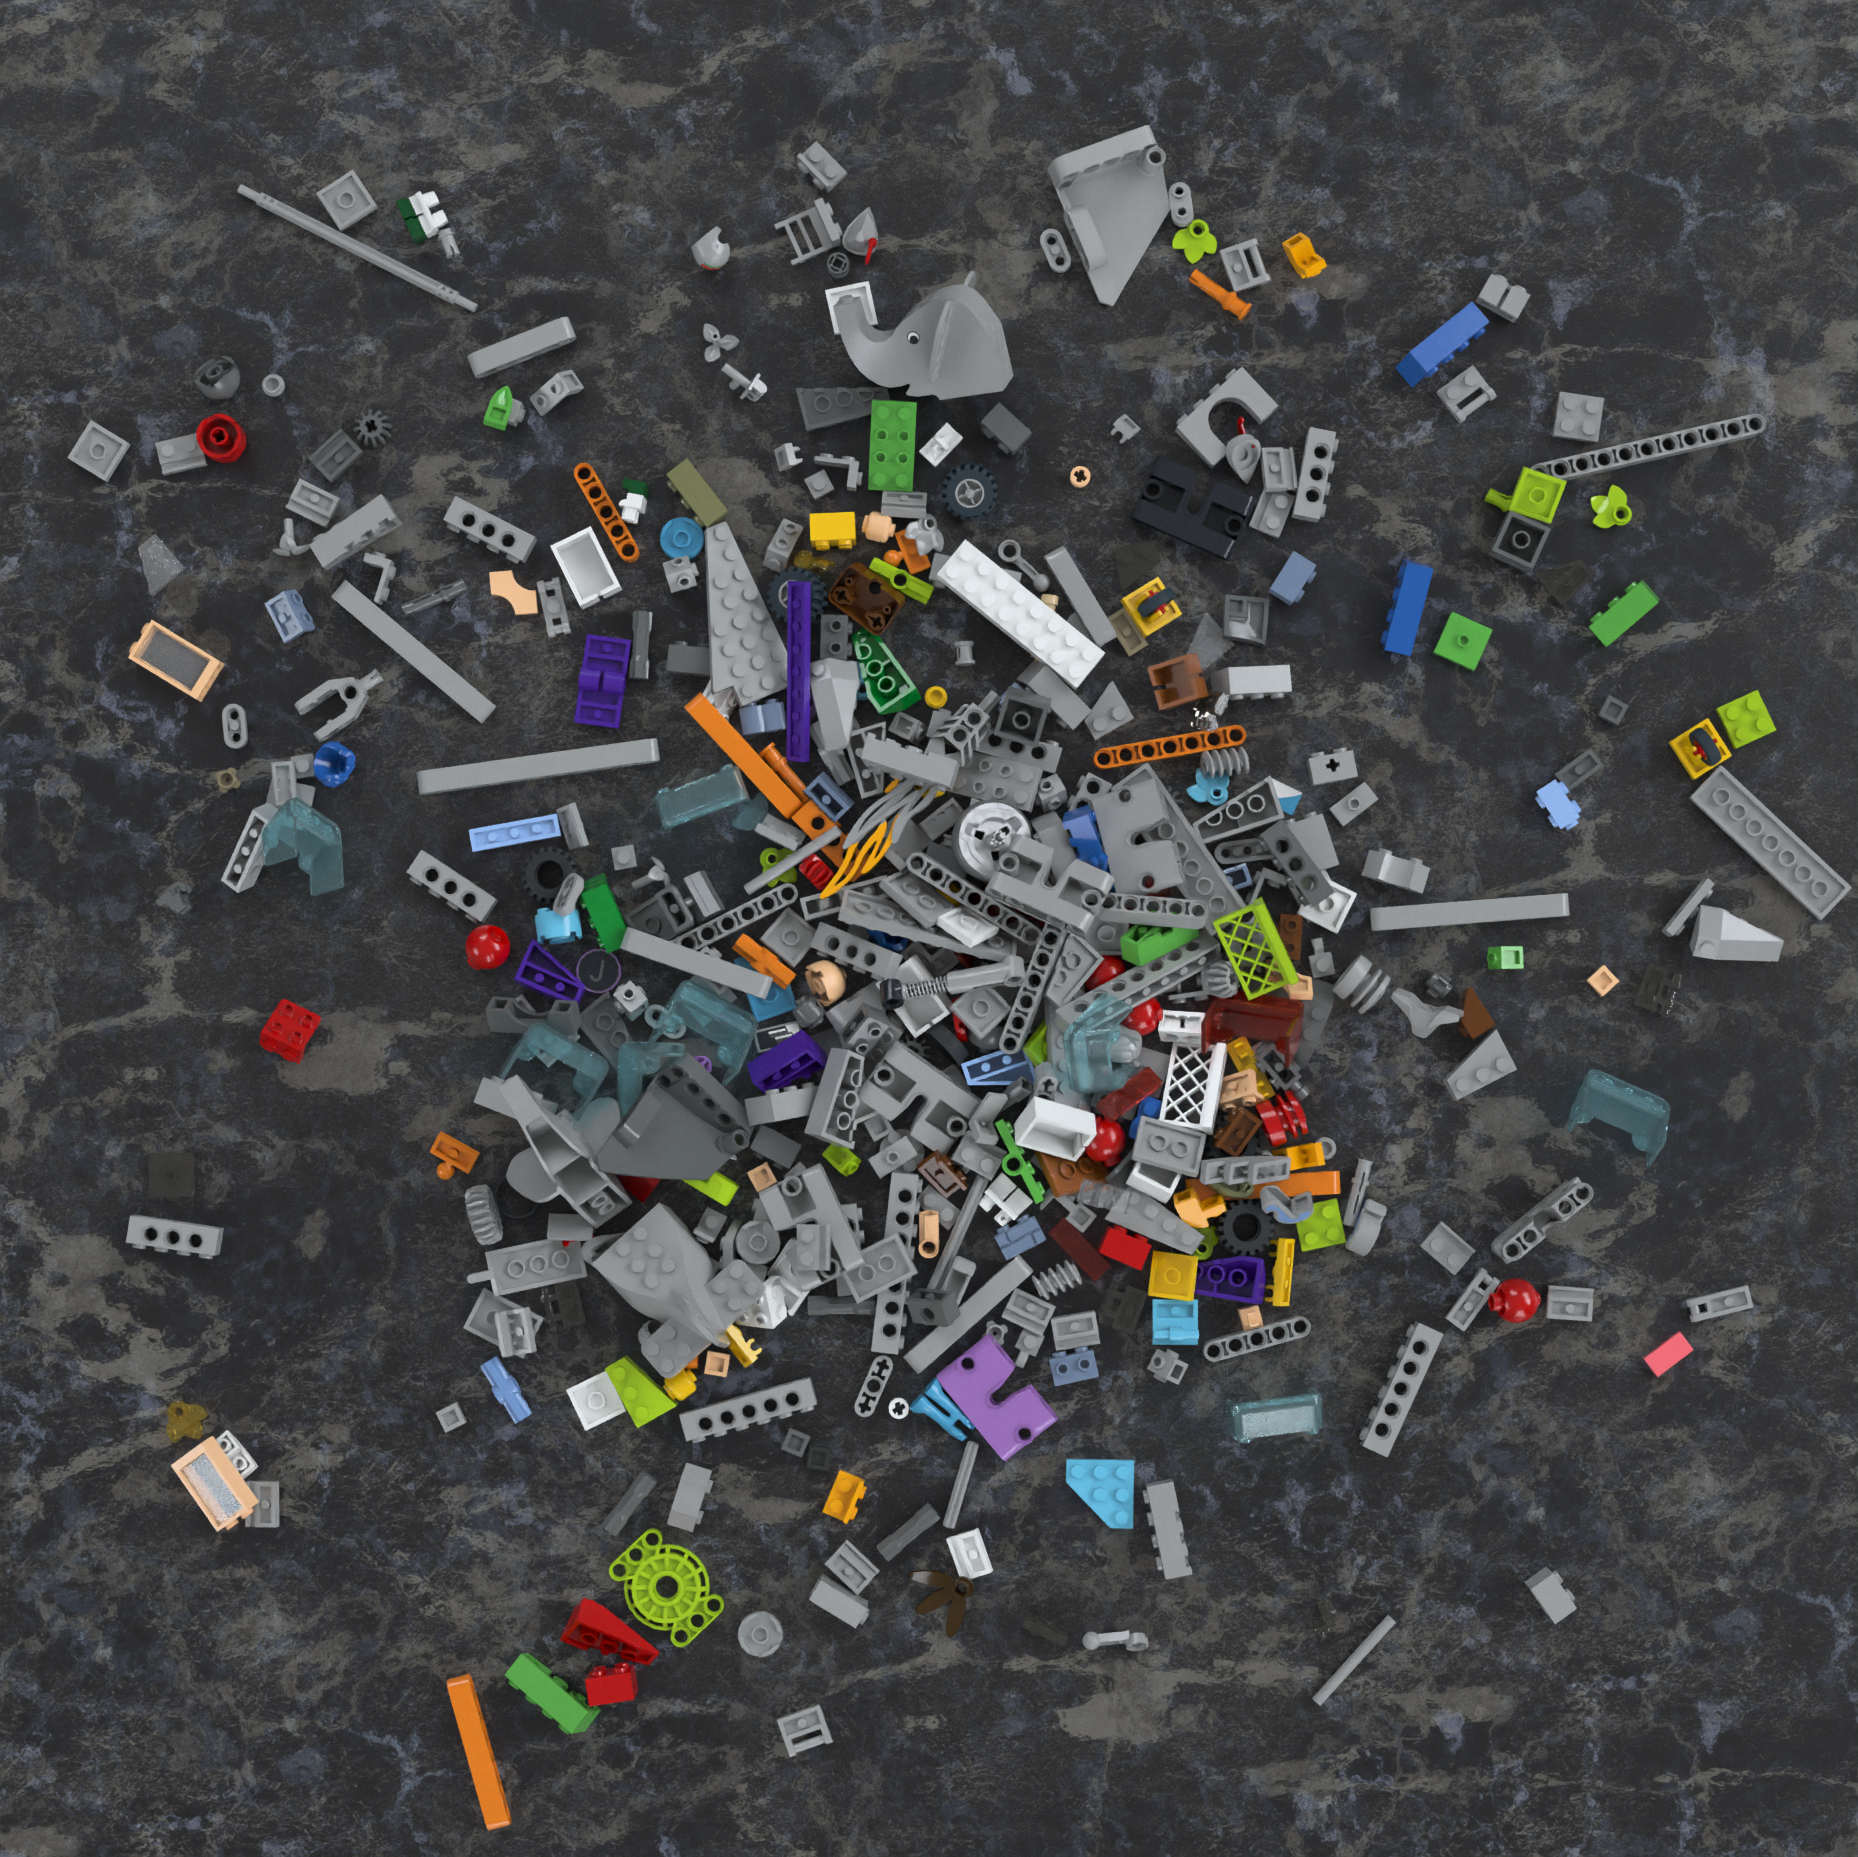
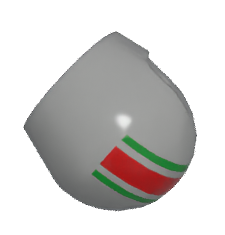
[691,226,730,270]

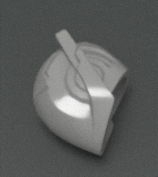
[1105,1023,1142,1068]

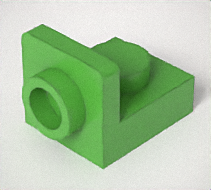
[1487,946,1524,970]

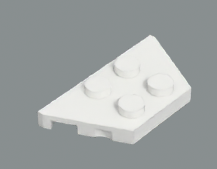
[767,1237,810,1316]

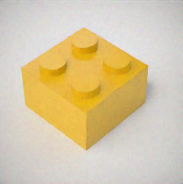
[810,512,856,551]

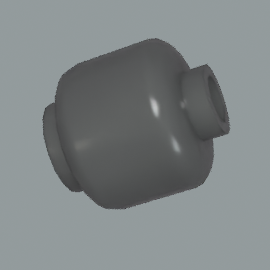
[792,995,826,1029]

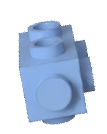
[1535,779,1582,830]

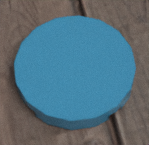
[660,517,704,560]

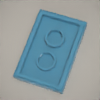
[734,948,796,1023]

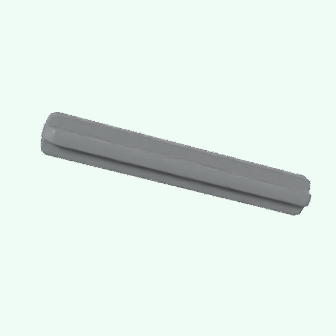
[943,1441,979,1529]

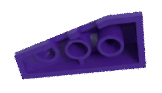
[1194,1256,1266,1304]

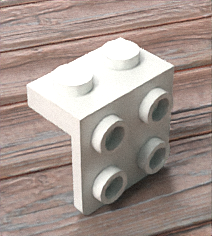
[735,1276,787,1329]

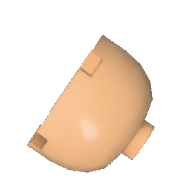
[805,960,847,1006]

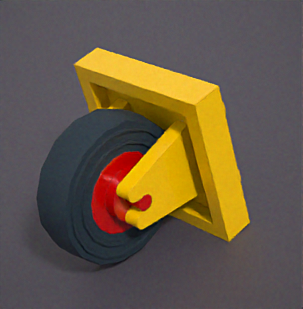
[1120,577,1182,638]
[1668,718,1732,780]

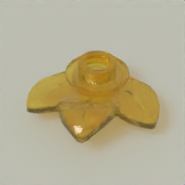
[794,550,835,570]
[166,1401,208,1443]

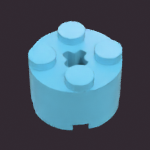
[535,908,583,944]

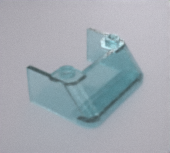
[654,764,752,833]
[261,797,344,896]
[647,980,758,1086]
[1063,992,1140,1094]
[499,1022,609,1122]
[617,1042,686,1117]
[1567,1069,1670,1168]
[1225,1388,1323,1443]

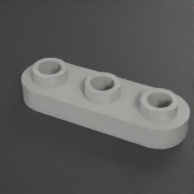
[1214,838,1281,865]

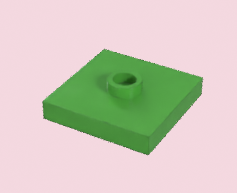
[1433,612,1493,671]

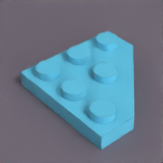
[1066,1459,1134,1529]

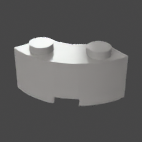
[1362,848,1430,894]
[825,980,887,1034]
[667,1463,713,1532]

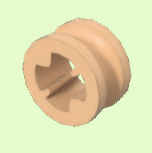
[1070,466,1090,488]

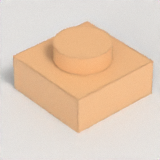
[1586,965,1619,997]
[747,1162,778,1193]
[704,1351,731,1377]

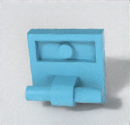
[1152,1299,1199,1345]

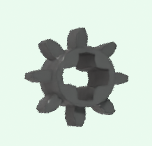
[1425,972,1453,999]

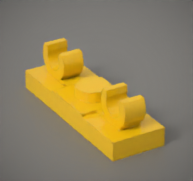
[1226,1035,1276,1104]
[1265,1238,1295,1306]
[725,1324,762,1368]

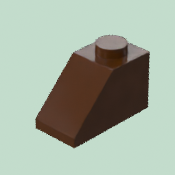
[1458,987,1496,1039]

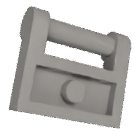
[1219,238,1272,293]
[1436,365,1497,423]
[777,1703,833,1757]

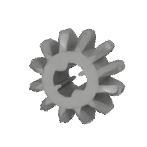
[1206,960,1240,998]

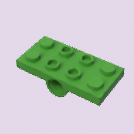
[868,399,917,492]
[994,1118,1046,1204]

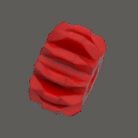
[799,854,835,891]

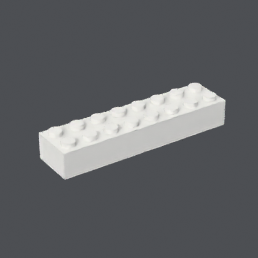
[937,539,1105,690]

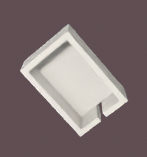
[551,526,622,609]
[875,954,952,1038]
[1014,1096,1097,1162]
[1126,1119,1182,1204]

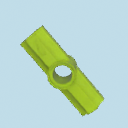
[868,557,935,605]

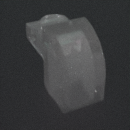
[1077,1179,1133,1214]

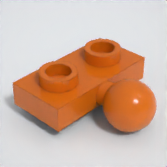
[883,529,931,575]
[430,1131,480,1180]

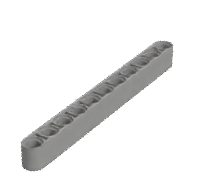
[1531,414,1766,481]
[416,738,660,795]

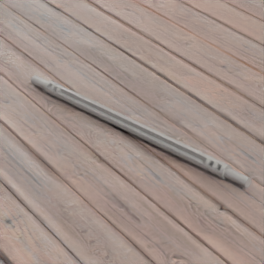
[238,184,478,312]

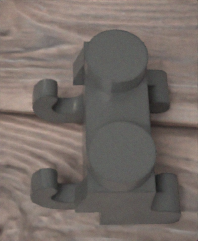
[156,882,193,916]

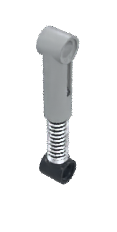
[879,956,1026,1010]

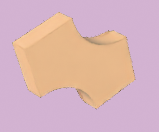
[489,570,538,616]
[1265,960,1313,1000]

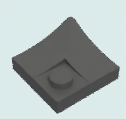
[1222,594,1269,647]

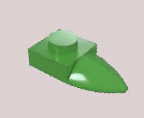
[483,386,513,431]

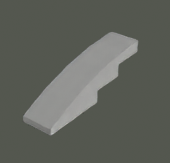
[1200,1156,1291,1185]

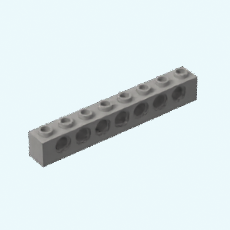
[1055,929,1222,1041]
[871,1171,923,1355]

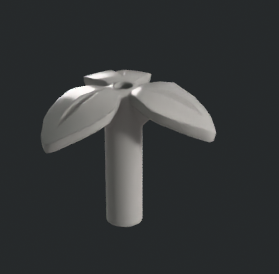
[703,323,739,362]
[273,518,311,556]
[632,856,670,890]

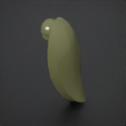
[1206,1182,1254,1198]

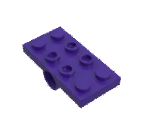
[574,634,632,729]

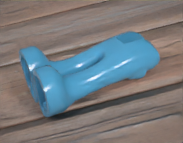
[909,1377,975,1441]

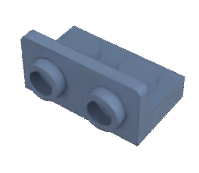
[264,590,315,643]

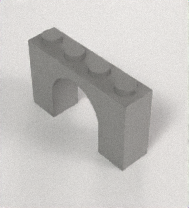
[1175,367,1278,469]

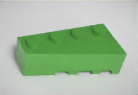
[505,1653,601,1734]

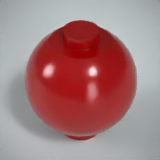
[465,925,510,970]
[1084,955,1127,991]
[1113,997,1163,1036]
[1084,1116,1126,1167]
[1488,1278,1541,1323]

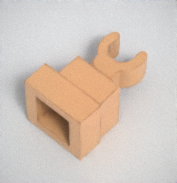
[1237,1304,1264,1331]

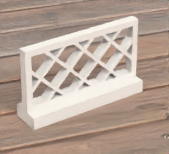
[1159,1042,1228,1135]

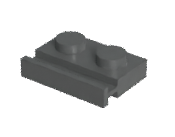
[308,428,364,483]

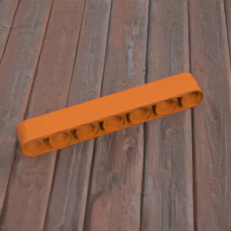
[684,692,804,820]
[1093,725,1246,770]
[1185,1171,1341,1201]
[447,1673,511,1831]

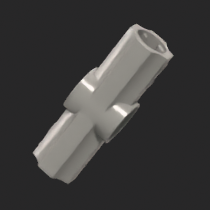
[810,721,856,787]

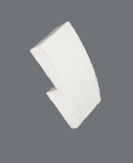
[216,1430,259,1480]

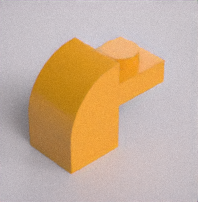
[1282,232,1327,279]
[1272,1142,1325,1171]
[1173,1187,1227,1228]

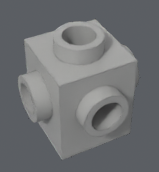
[663,555,699,593]
[1034,773,1068,813]
[613,981,649,1021]
[1147,1348,1188,1385]

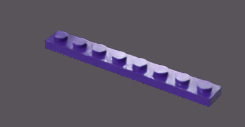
[787,581,811,762]

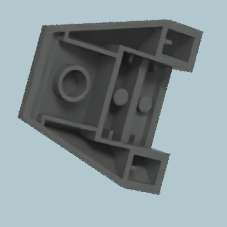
[1230,974,1336,1069]

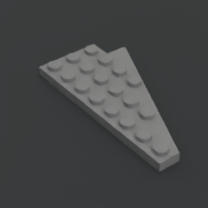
[704,521,787,708]

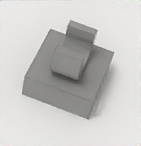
[1111,414,1141,443]
[774,443,803,472]

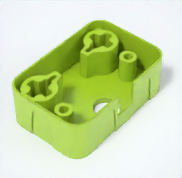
[683,1171,740,1206]

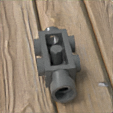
[1253,1042,1310,1102]

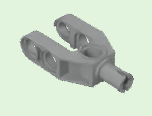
[294,669,384,742]

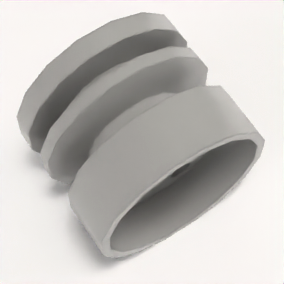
[1331,954,1391,1014]

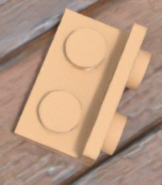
[1218,1069,1264,1113]

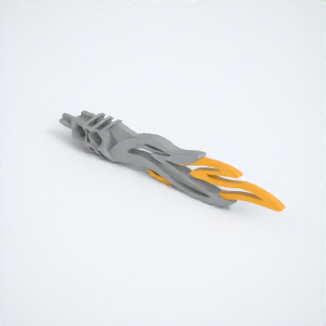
[820,690,1002,899]

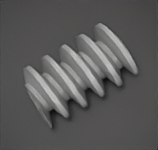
[1200,747,1250,779]
[1031,1260,1082,1300]

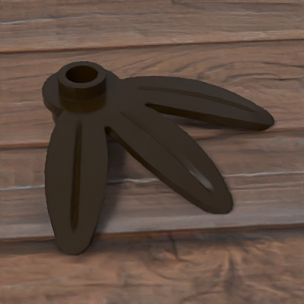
[909,1570,974,1638]

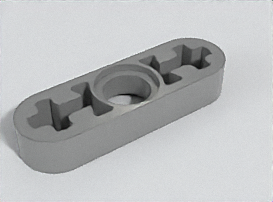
[854,1355,893,1417]

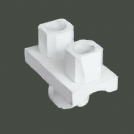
[919,423,963,468]

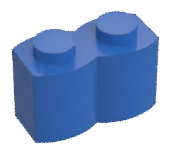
[1127,1095,1162,1139]

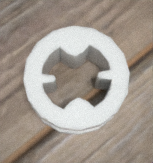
[889,1398,909,1419]

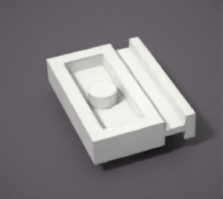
[946,1528,993,1579]

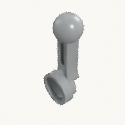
[998,540,1051,592]
[1082,1630,1149,1651]

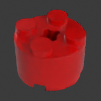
[196,414,246,463]

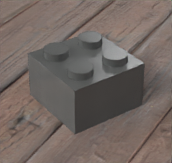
[1487,510,1551,573]
[994,686,1052,748]

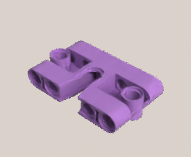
[936,1334,1058,1461]

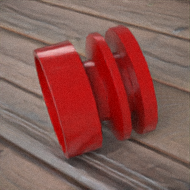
[1254,1090,1308,1148]

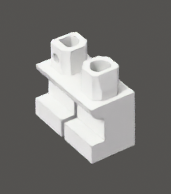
[979,1172,1033,1226]

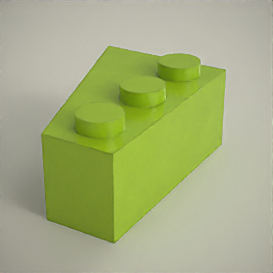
[605,1355,679,1428]

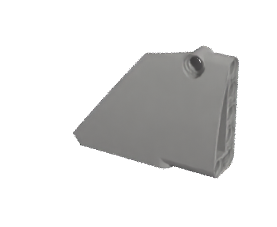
[1047,125,1170,307]

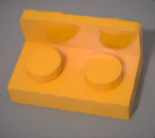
[822,1469,867,1524]

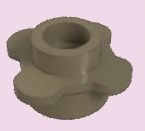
[215,767,241,793]

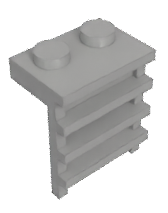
[774,198,843,266]

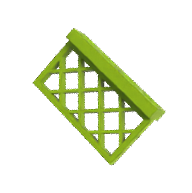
[1212,897,1299,1000]

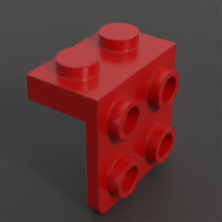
[259,999,321,1064]

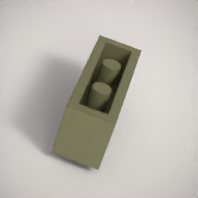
[666,458,729,528]

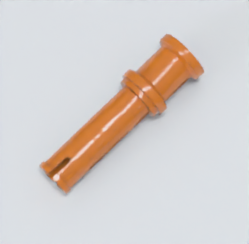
[1188,269,1252,321]
[758,742,810,804]

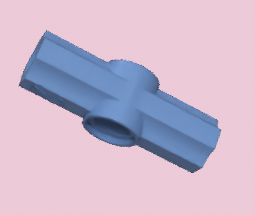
[480,1356,532,1424]

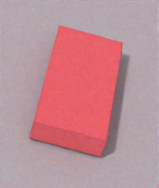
[1643,1331,1693,1377]

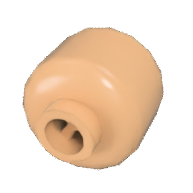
[862,511,896,543]

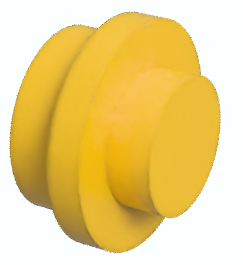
[925,686,947,709]

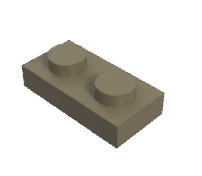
[1108,608,1148,657]

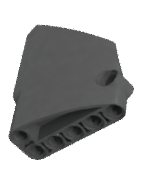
[595,1052,758,1180]

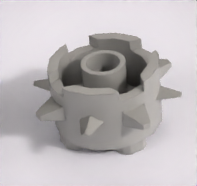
[1216,916,1273,973]

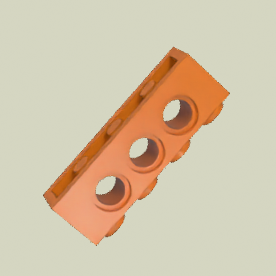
[791,799,870,884]

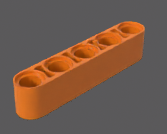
[574,463,640,563]

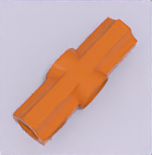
[732,933,796,989]

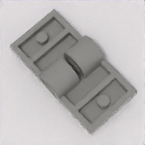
[946,750,1043,812]

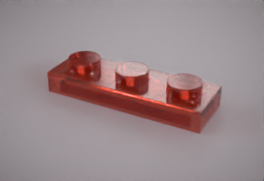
[1096,1066,1163,1123]
[1048,1218,1111,1282]

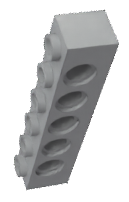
[926,708,1062,775]
[1359,1321,1443,1457]
[679,1376,817,1443]

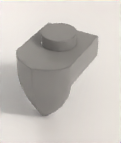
[1040,1188,1076,1212]

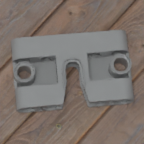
[1092,777,1186,896]
[985,834,1115,937]
[857,1041,982,1155]
[759,1163,866,1292]
[1491,1177,1594,1264]

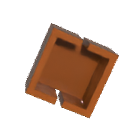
[1147,653,1209,710]

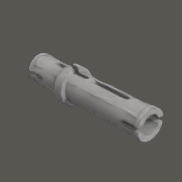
[1342,1158,1373,1227]

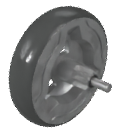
[952,799,1034,882]

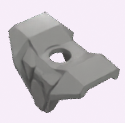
[1391,988,1464,1038]

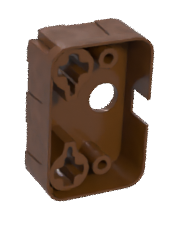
[828,562,906,635]

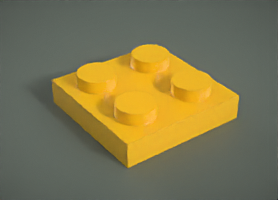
[1148,1251,1198,1301]

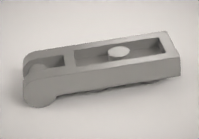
[1445,1267,1500,1332]
[1686,1285,1753,1322]

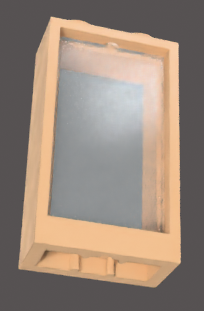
[128,620,225,702]
[171,1436,259,1532]

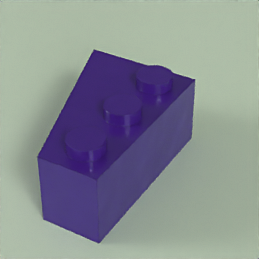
[514,939,586,1007]
[747,1030,828,1094]

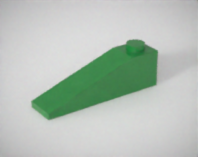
[851,627,922,715]

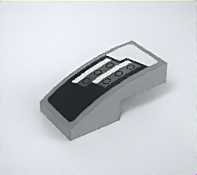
[752,1021,801,1053]

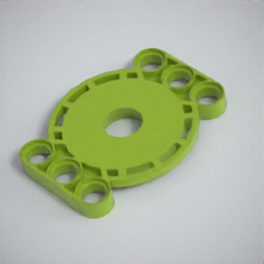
[609,1528,724,1647]

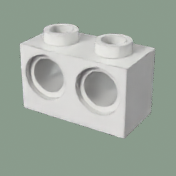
[1158,1010,1208,1044]

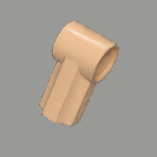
[918,1210,940,1258]

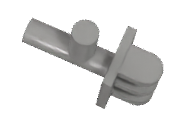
[721,363,767,402]

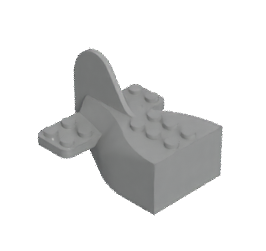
[592,1203,766,1378]

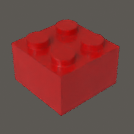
[1097,1224,1152,1270]
[585,1662,638,1707]

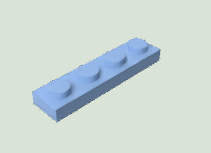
[469,814,561,852]

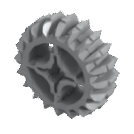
[465,1184,503,1245]

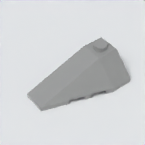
[810,658,860,753]
[1689,905,1784,962]

